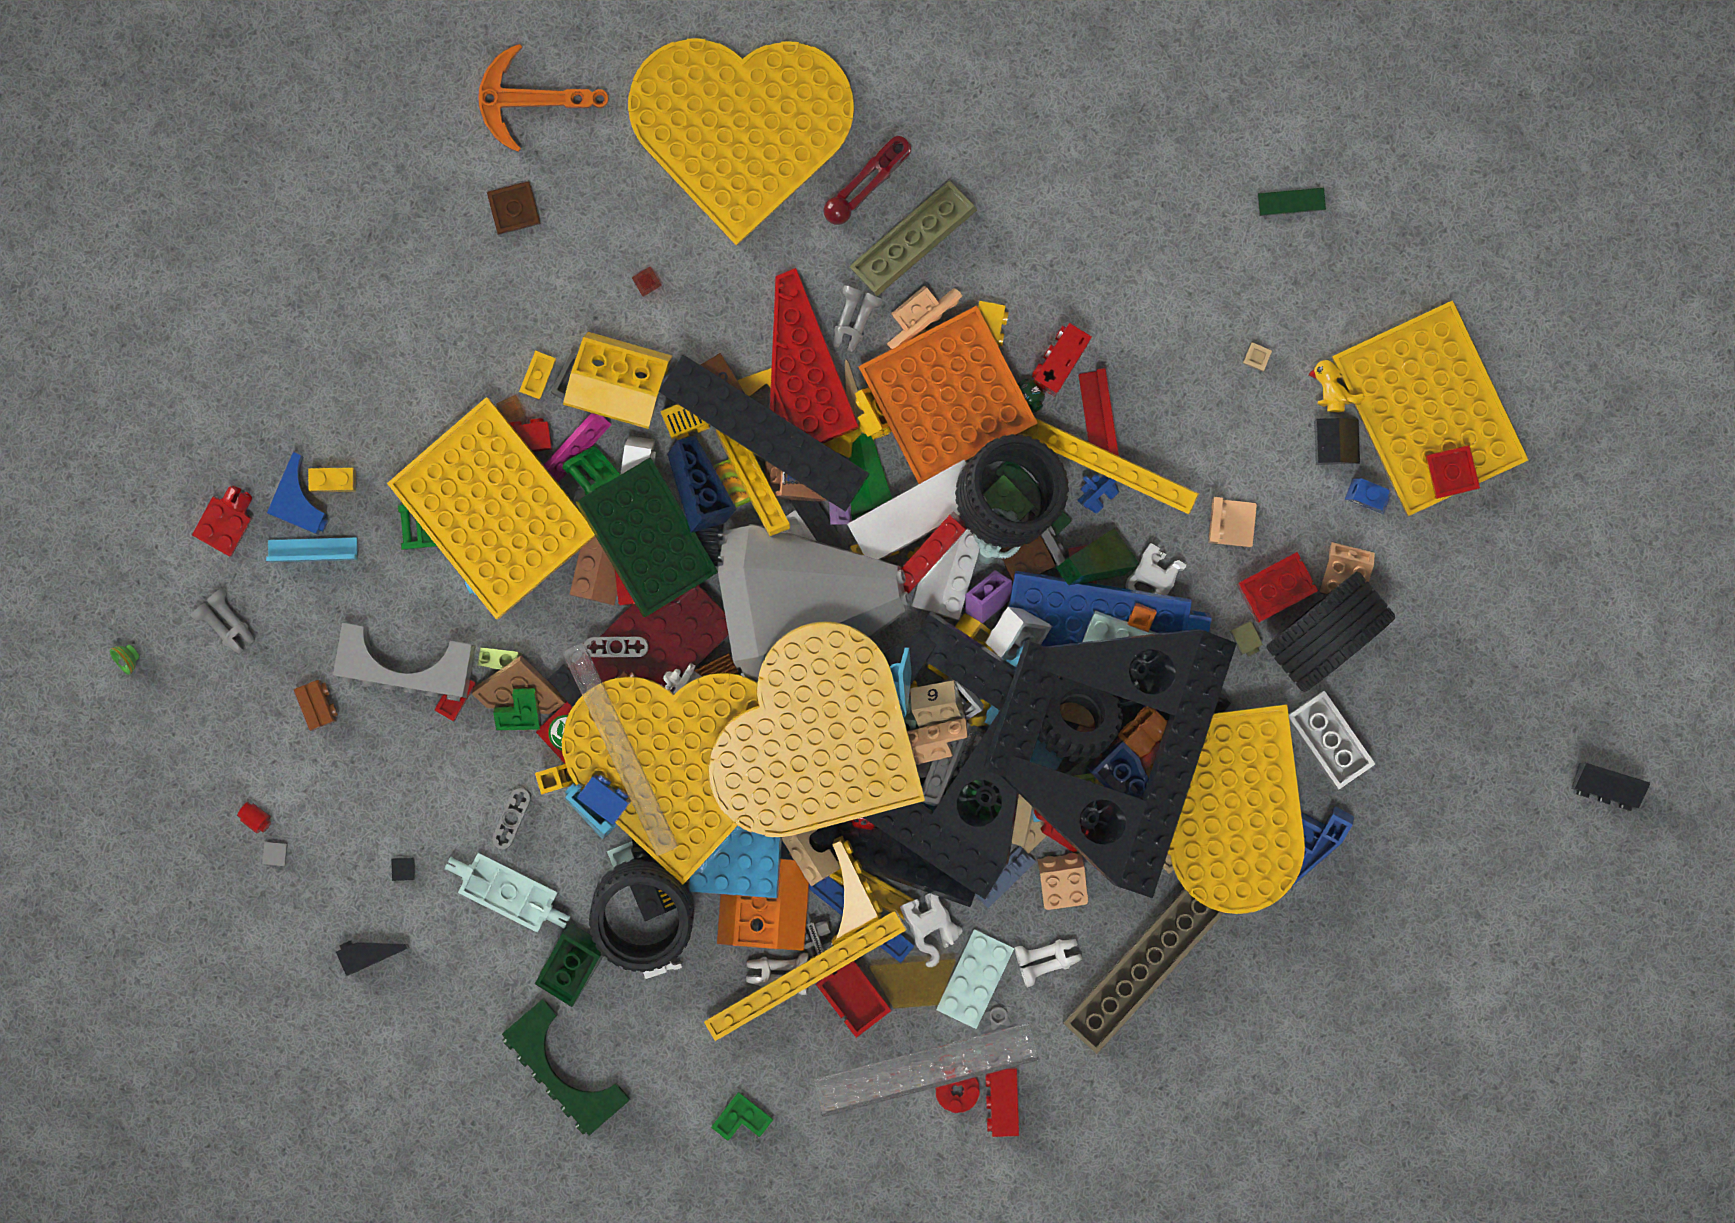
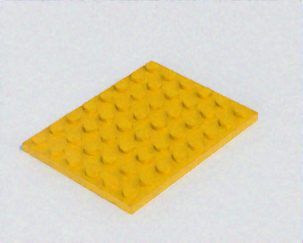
[1332,300,1528,517]
[387,397,595,620]

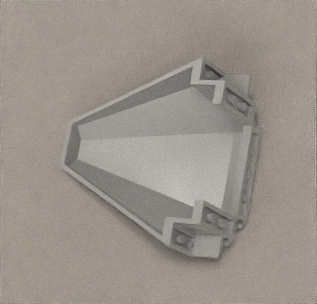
[718,524,909,682]

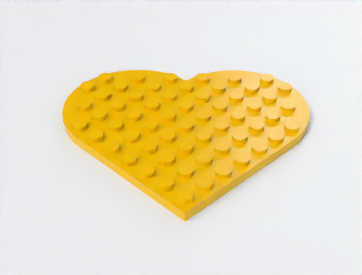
[628,38,854,246]
[709,622,925,837]
[562,673,759,885]
[1095,705,1305,914]

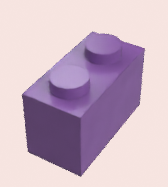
[965,570,1012,623]

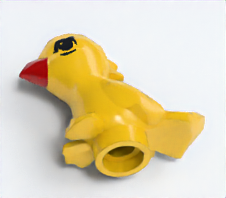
[1308,360,1365,412]

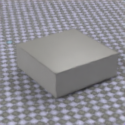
[262,842,288,866]

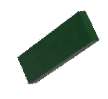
[1257,188,1326,216]

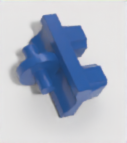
[1077,474,1119,514]

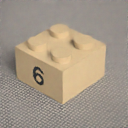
[910,680,965,728]

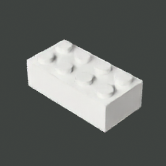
[1288,691,1375,790]

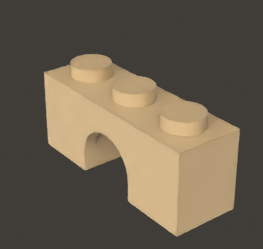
[782,829,841,887]

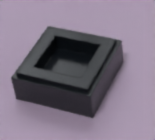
[391,858,415,881]

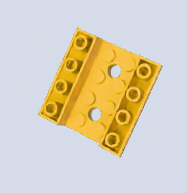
[563,332,673,429]

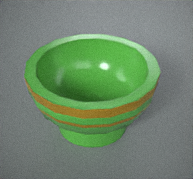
[110,644,140,675]

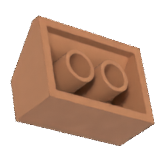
[570,537,617,605]

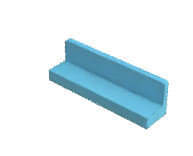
[266,537,358,563]

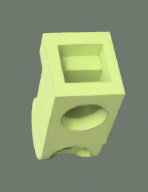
[478,648,522,670]

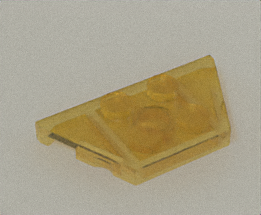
[870,959,956,1009]

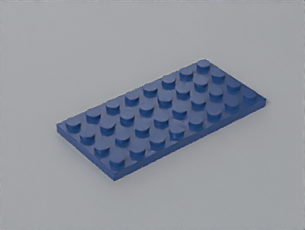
[1009,571,1192,646]

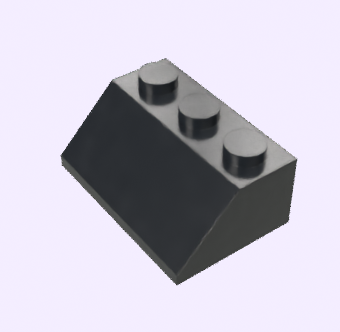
[1571,763,1650,811]

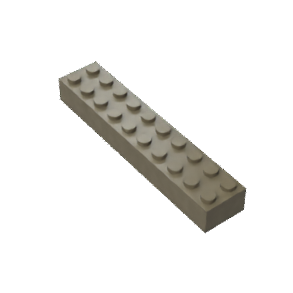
[1063,888,1224,1054]

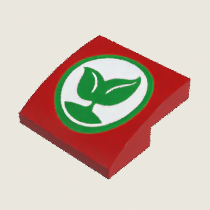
[536,702,573,764]

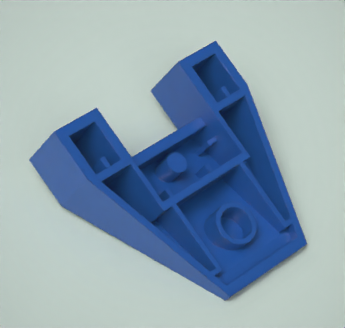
[1293,806,1354,885]

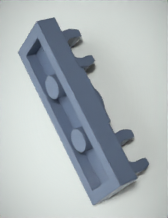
[975,846,1036,908]

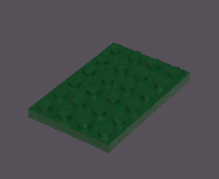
[575,457,718,618]

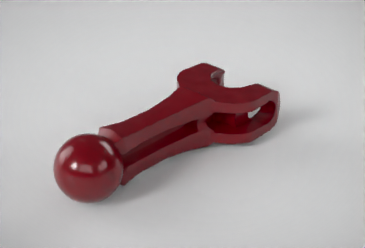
[823,136,911,225]

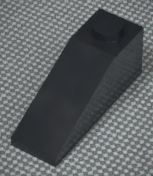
[336,940,410,976]

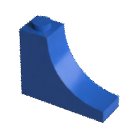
[267,452,328,535]

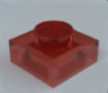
[631,267,662,297]

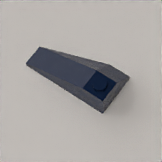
[1086,741,1149,799]

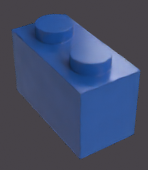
[577,775,632,825]

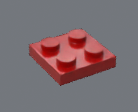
[1425,445,1480,499]

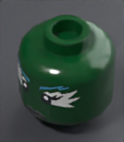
[1017,379,1045,413]

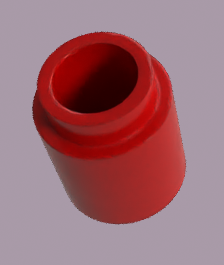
[237,802,271,834]

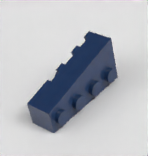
[667,435,737,533]

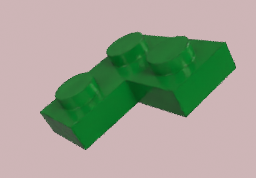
[493,688,541,731]
[711,1092,774,1141]

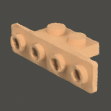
[887,285,963,349]
[907,718,968,765]

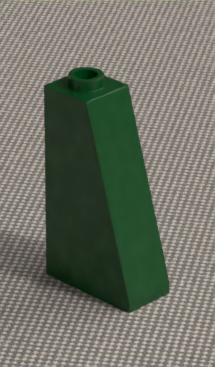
[1056,528,1139,585]

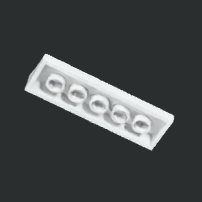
[847,460,987,560]

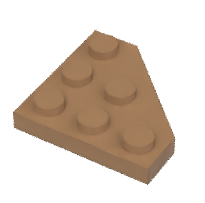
[471,656,566,714]

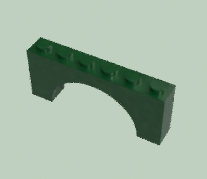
[502,998,631,1136]

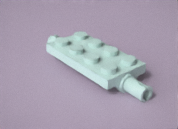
[445,853,570,932]

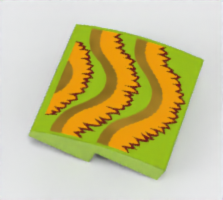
[713,459,751,507]

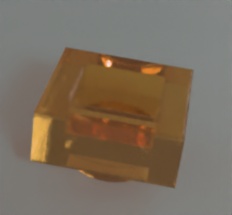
[496,395,525,423]

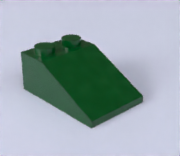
[535,923,603,1007]

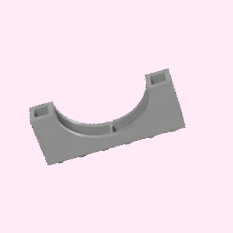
[333,623,476,701]

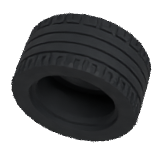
[1266,572,1395,692]

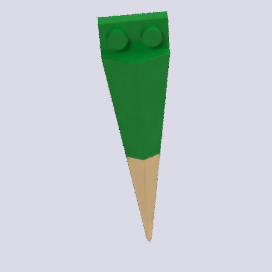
[845,360,892,521]

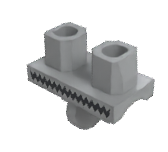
[805,921,833,957]

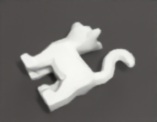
[1125,543,1186,595]
[900,893,962,967]

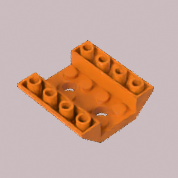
[717,859,809,951]

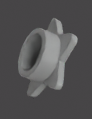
[983,1001,1011,1030]

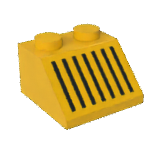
[660,404,710,440]

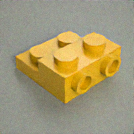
[854,388,892,440]

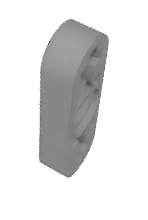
[584,637,649,657]
[492,788,531,849]

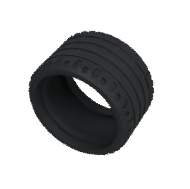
[955,434,1069,548]
[589,859,694,972]

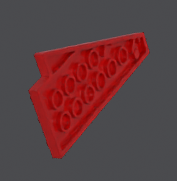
[770,268,859,443]

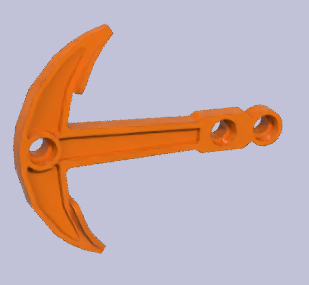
[478,44,609,152]

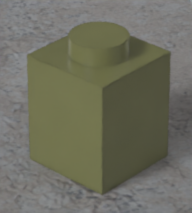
[1230,621,1263,657]

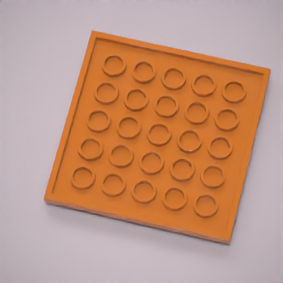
[858,306,1038,484]

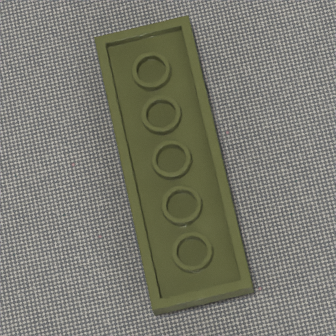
[849,181,977,296]

